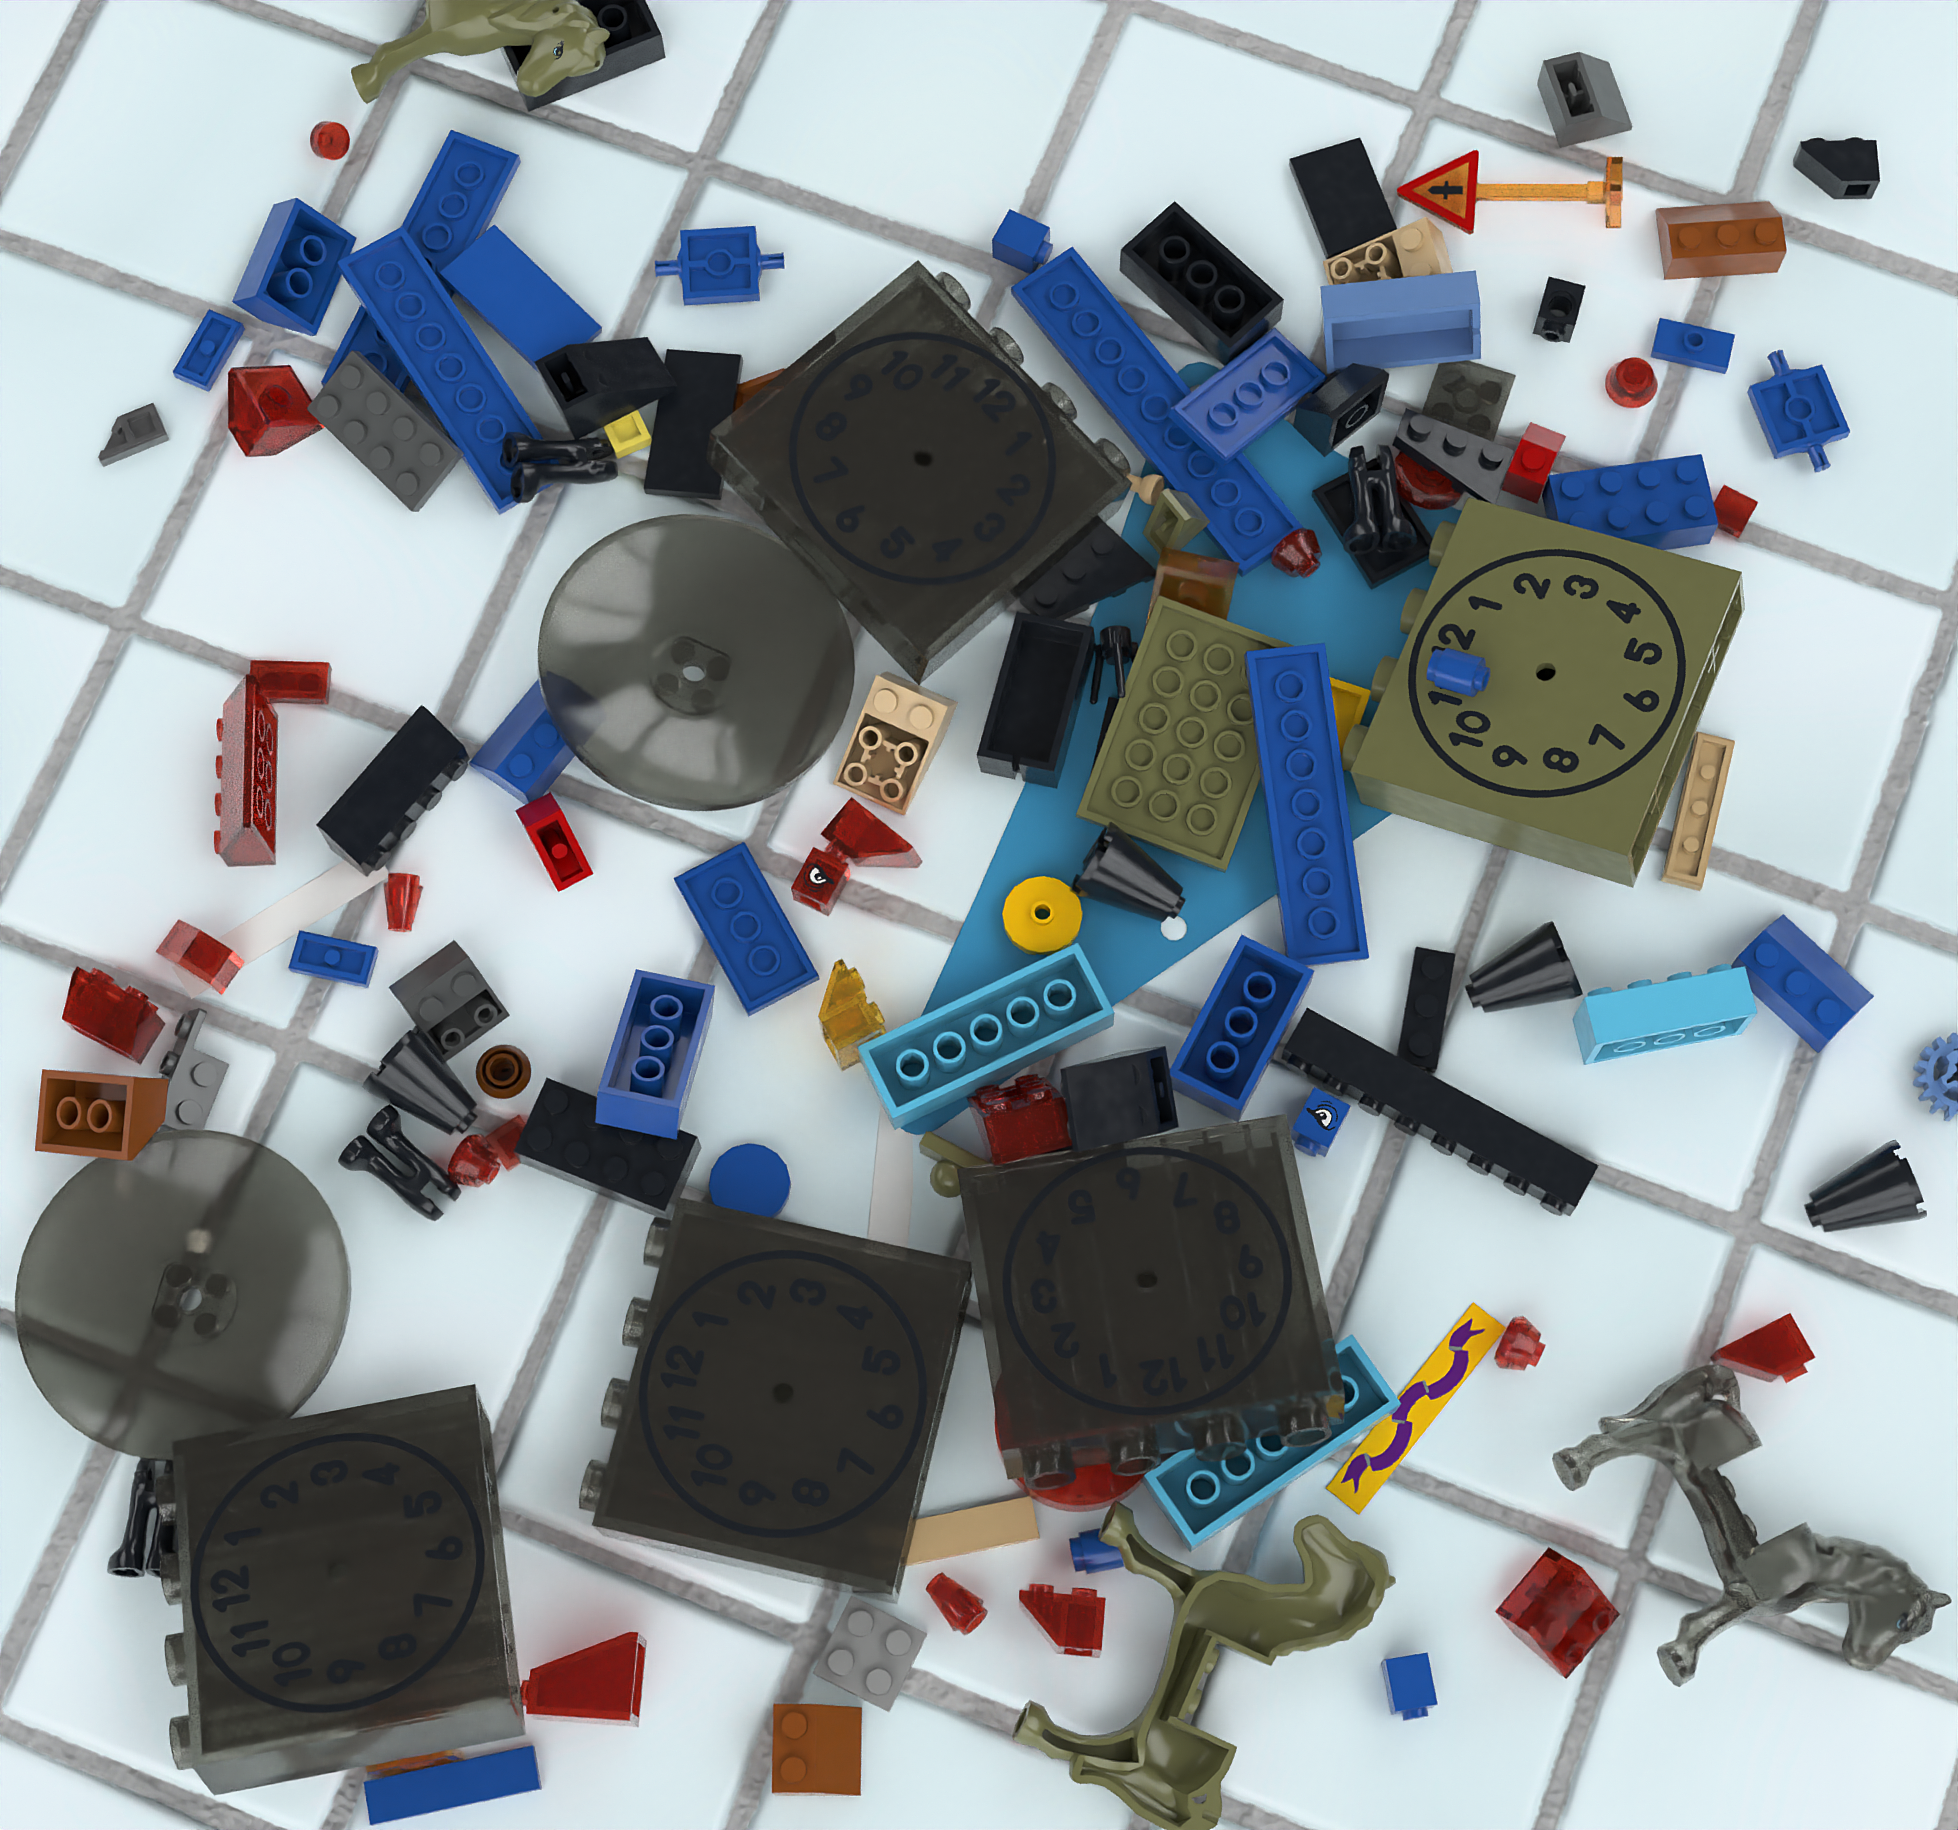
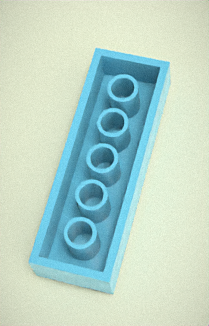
[858,943,1115,1130]
[1142,1334,1401,1552]

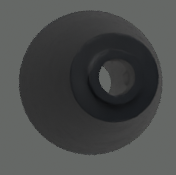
[1070,822,1186,922]
[1465,921,1583,1013]
[362,1025,478,1135]
[1804,1139,1927,1233]

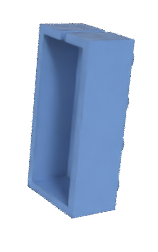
[1320,270,1481,374]

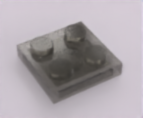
[1421,360,1516,442]

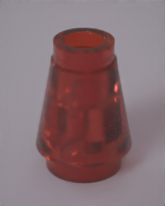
[383,873,423,932]
[925,1572,988,1636]

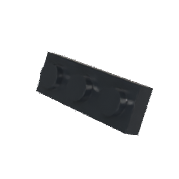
[1397,947,1456,1073]

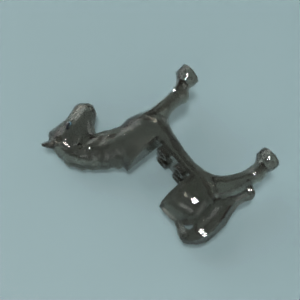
[1552,1365,1952,1687]

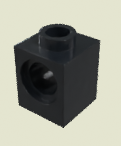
[1532,276,1586,343]

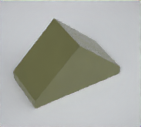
[1142,488,1210,562]

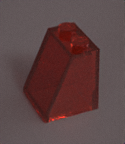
[520,1632,647,1727]

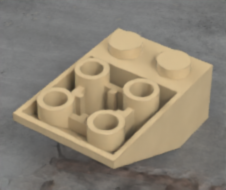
[1323,217,1453,285]
[833,671,958,815]

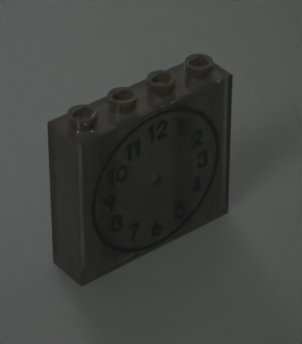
[706,260,1133,685]
[957,1114,1345,1490]
[579,1197,974,1604]
[155,1384,526,1796]

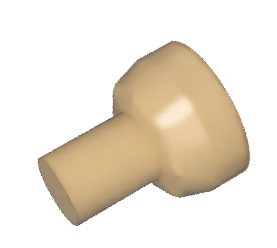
[1122,474,1165,506]

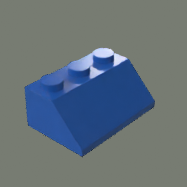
[232,198,357,336]
[469,673,605,805]
[1731,914,1874,1053]

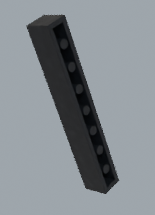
[1281,1008,1599,1216]

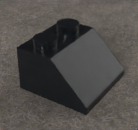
[1293,363,1390,457]

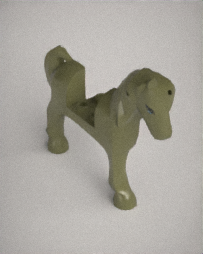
[351,0,610,104]
[1012,1500,1396,1830]

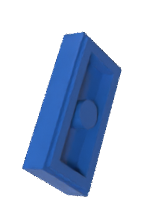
[173,309,245,392]
[1650,318,1735,374]
[288,930,379,988]

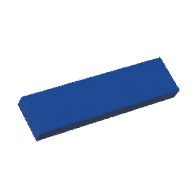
[363,1745,542,1826]

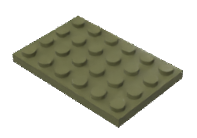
[1075,595,1294,873]

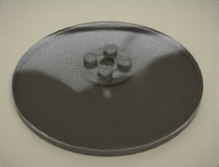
[537,514,855,811]
[15,1129,352,1462]

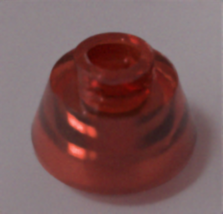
[1605,357,1658,408]
[1271,528,1322,579]
[447,1134,501,1188]
[1493,1316,1546,1371]

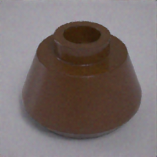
[476,1044,531,1099]

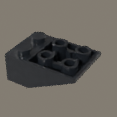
[534,337,678,439]
[1060,1046,1179,1152]

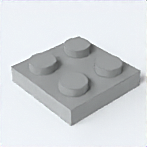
[813,1595,927,1712]

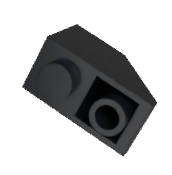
[1793,137,1880,200]

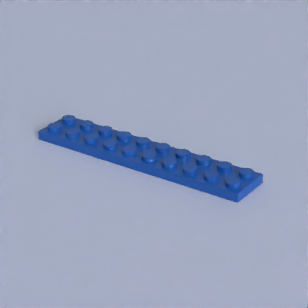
[1011,247,1305,577]

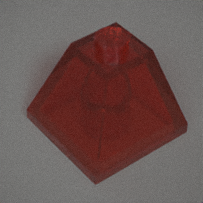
[228,365,325,457]
[821,797,923,868]

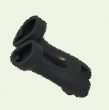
[502,432,618,503]
[1343,444,1417,555]
[338,1104,462,1222]
[107,1457,188,1580]

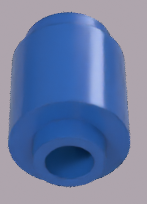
[1427,648,1490,697]
[1069,1528,1124,1574]

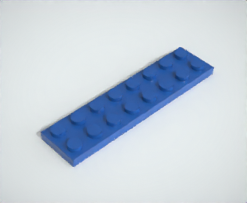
[321,130,521,394]
[337,226,560,515]
[1244,643,1369,967]

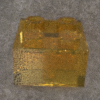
[818,959,887,1071]

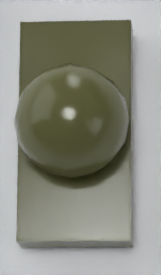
[919,1131,999,1198]

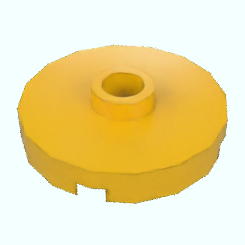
[1002,876,1083,956]

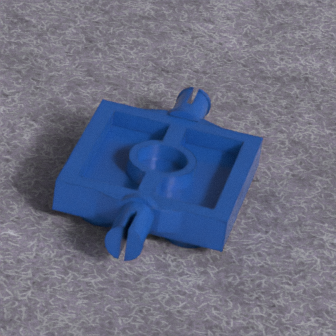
[655,226,785,306]
[1747,350,1850,472]

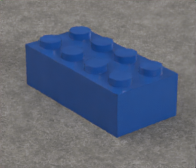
[1542,454,1718,550]
[1170,934,1315,1122]
[595,969,715,1140]

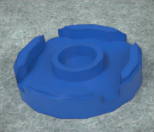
[709,1143,791,1226]

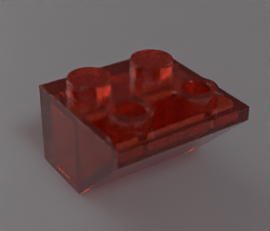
[62,966,165,1065]
[1495,1547,1620,1679]
[1019,1584,1106,1658]

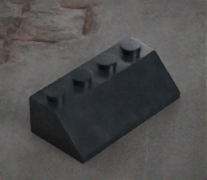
[316,705,470,877]

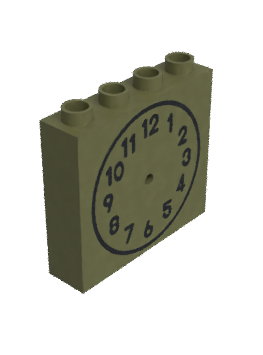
[1341,497,1745,888]

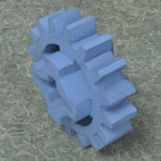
[1913,1033,1958,1122]

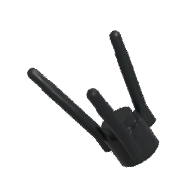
[1090,625,1138,704]

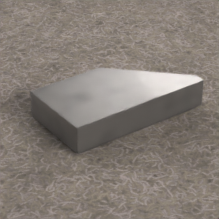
[98,403,169,467]

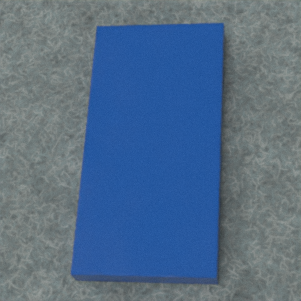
[439,225,602,373]
[1168,327,1328,468]
[674,842,819,1017]

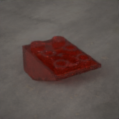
[966,1074,1072,1166]

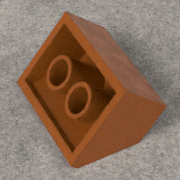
[1655,201,1787,280]
[35,1069,169,1161]

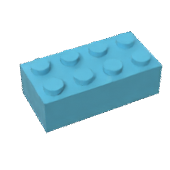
[1572,964,1757,1065]

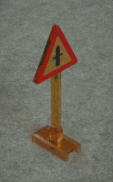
[1397,150,1623,235]

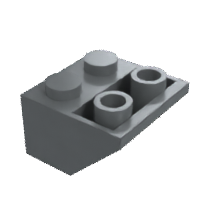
[1537,52,1633,148]
[388,940,510,1061]

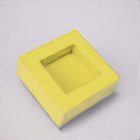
[602,410,652,459]

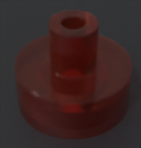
[310,121,350,160]

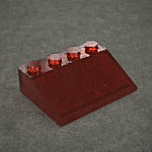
[214,674,278,867]

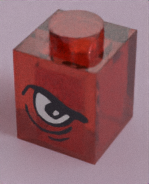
[791,847,851,917]

